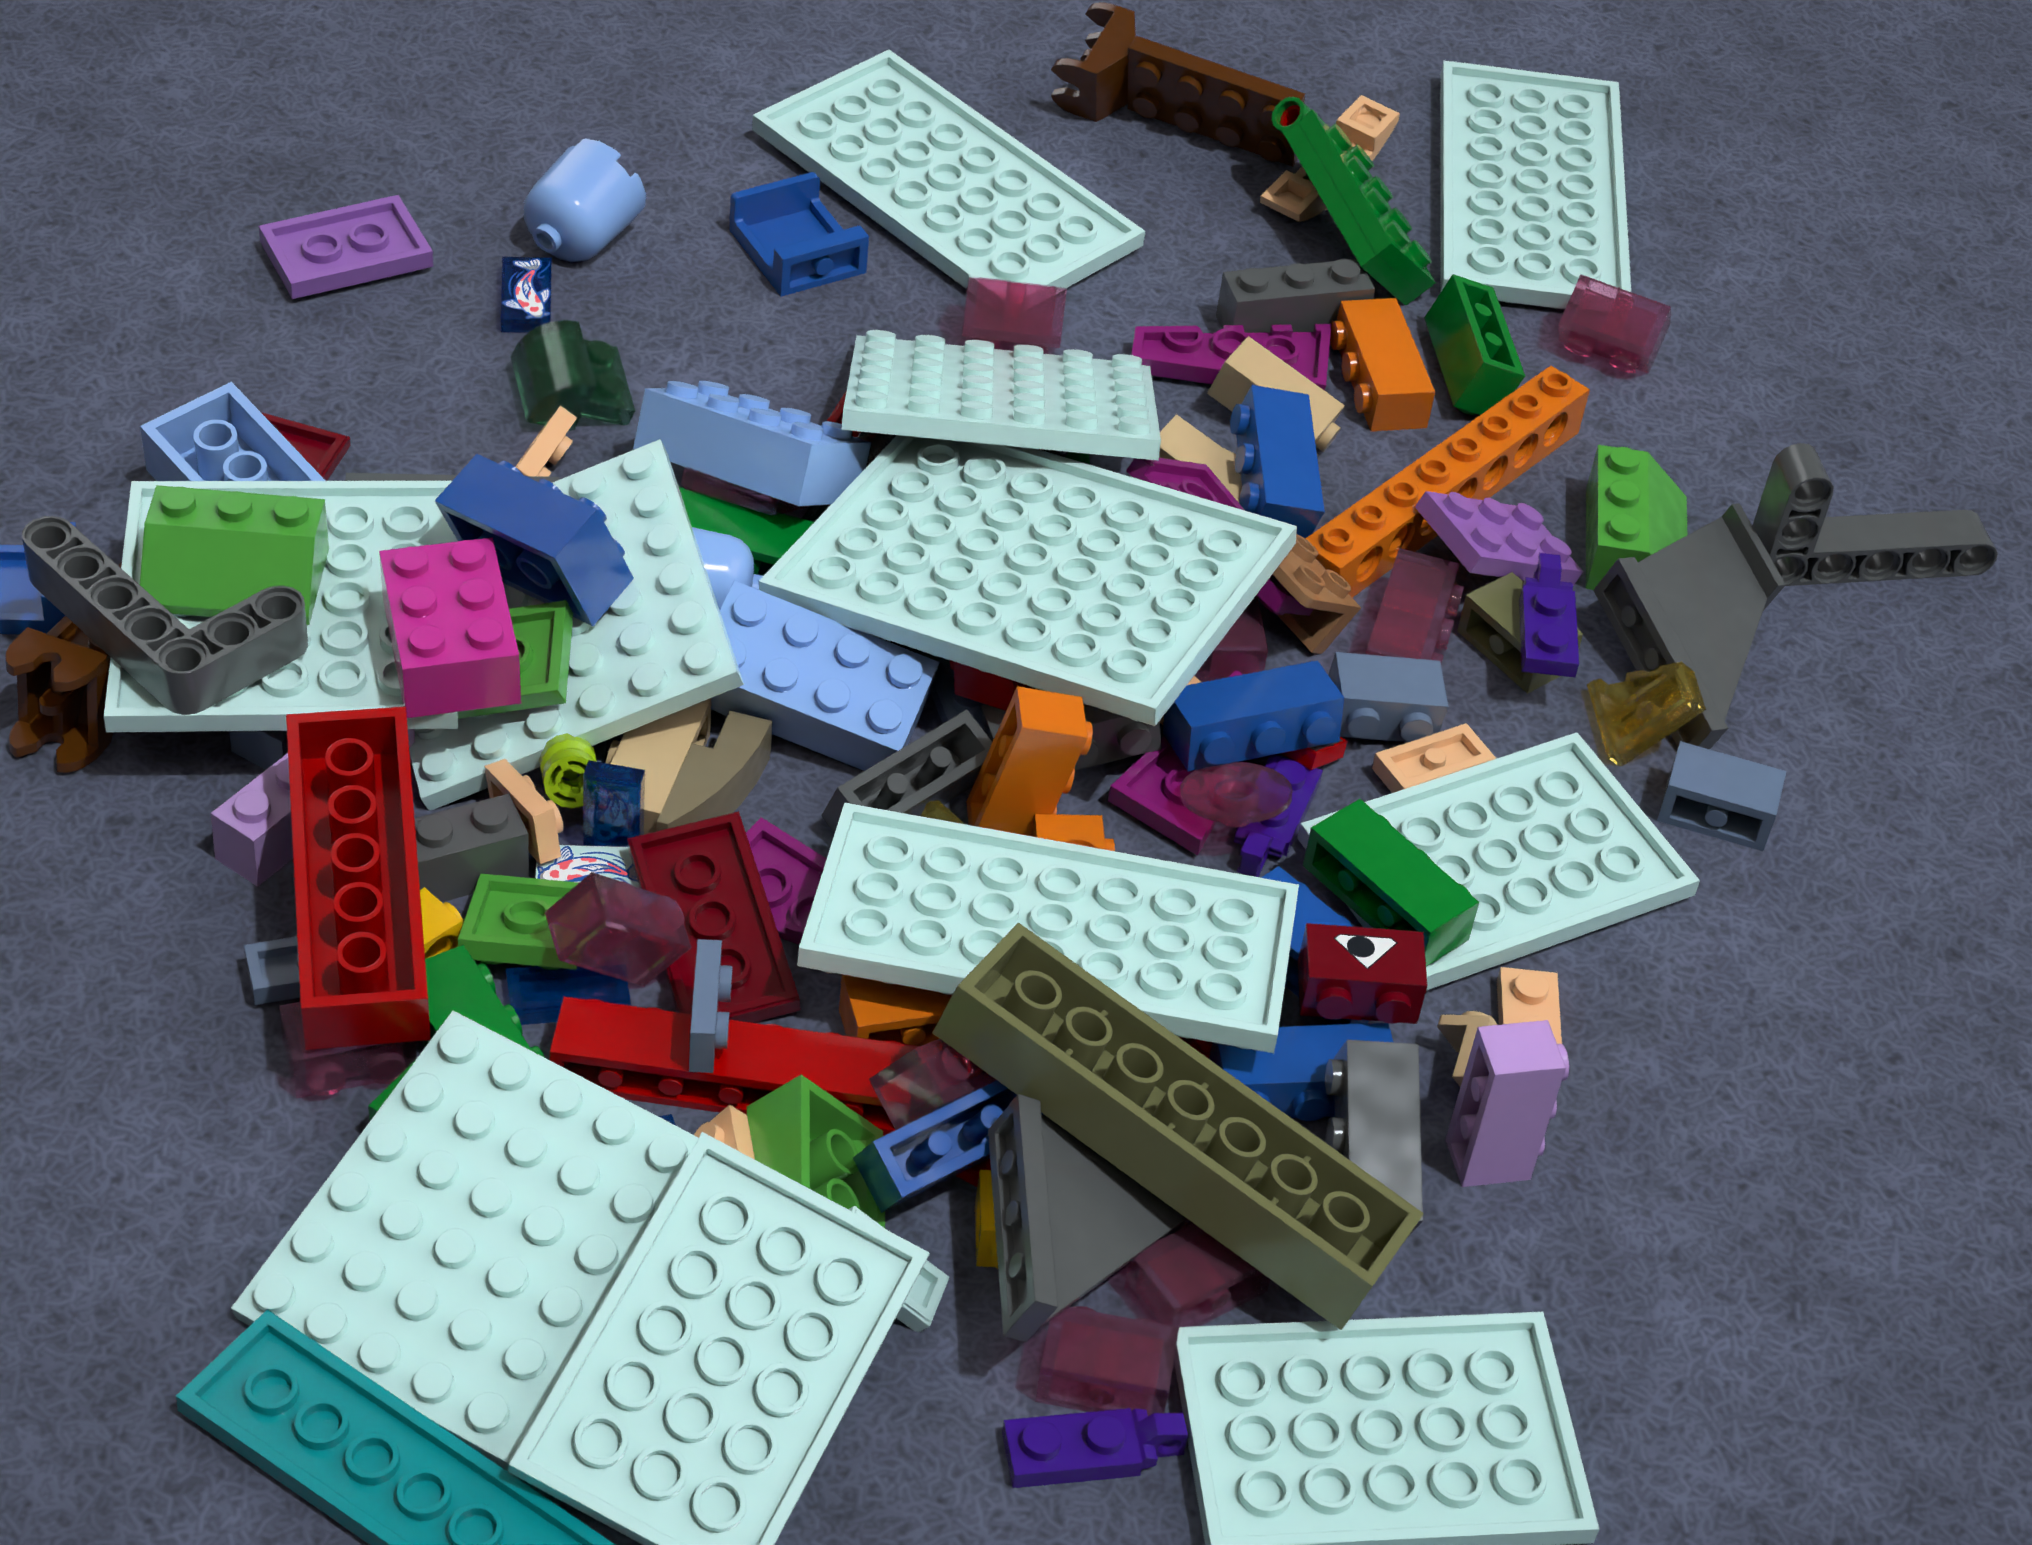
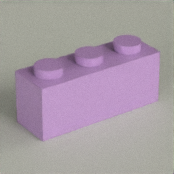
[1446,1020,1569,1187]

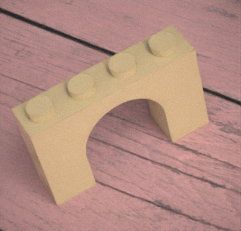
[1159,336,1345,502]

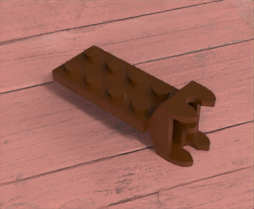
[1051,2,1305,166]
[5,562,122,773]

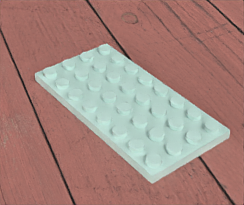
[752,50,1145,320]
[1440,61,1632,317]
[797,803,1299,1053]

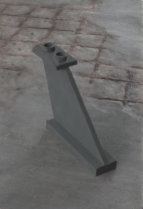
[1593,503,1786,749]
[988,1094,1196,1342]

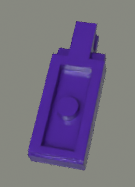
[1519,553,1579,678]
[1234,754,1323,877]
[1002,1408,1188,1488]

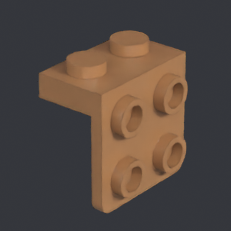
[1273,534,1361,654]

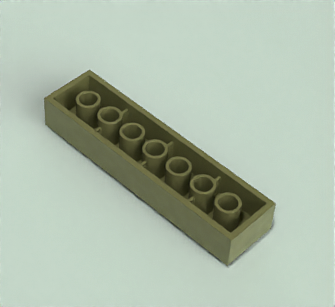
[933,922,1424,1330]

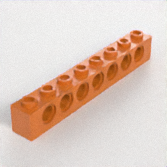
[1305,366,1590,598]

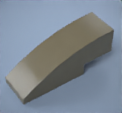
[656,711,772,831]

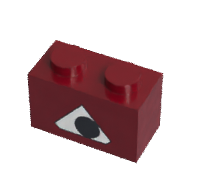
[1298,923,1428,1024]

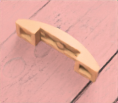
[1260,95,1400,222]

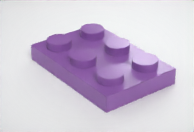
[259,195,433,299]
[1415,491,1584,586]

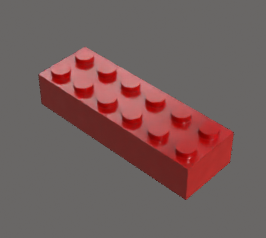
[286,707,431,1050]

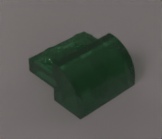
[511,320,635,431]

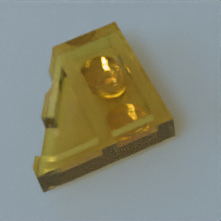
[1587,662,1706,766]

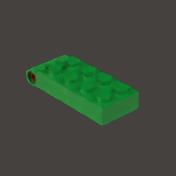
[1272,97,1436,305]

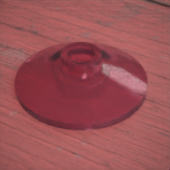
[1180,762,1292,827]

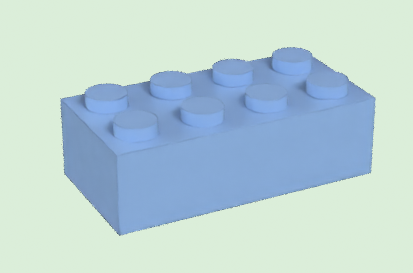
[633,381,871,506]
[140,382,325,481]
[711,580,939,771]

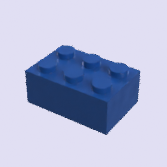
[435,454,634,626]

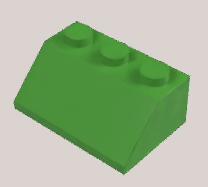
[1586,445,1687,590]
[140,485,329,625]
[747,1075,885,1228]

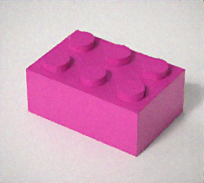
[379,537,521,718]

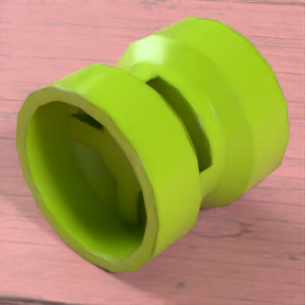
[539,733,601,808]

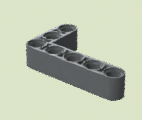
[1752,443,1998,586]
[22,516,308,715]

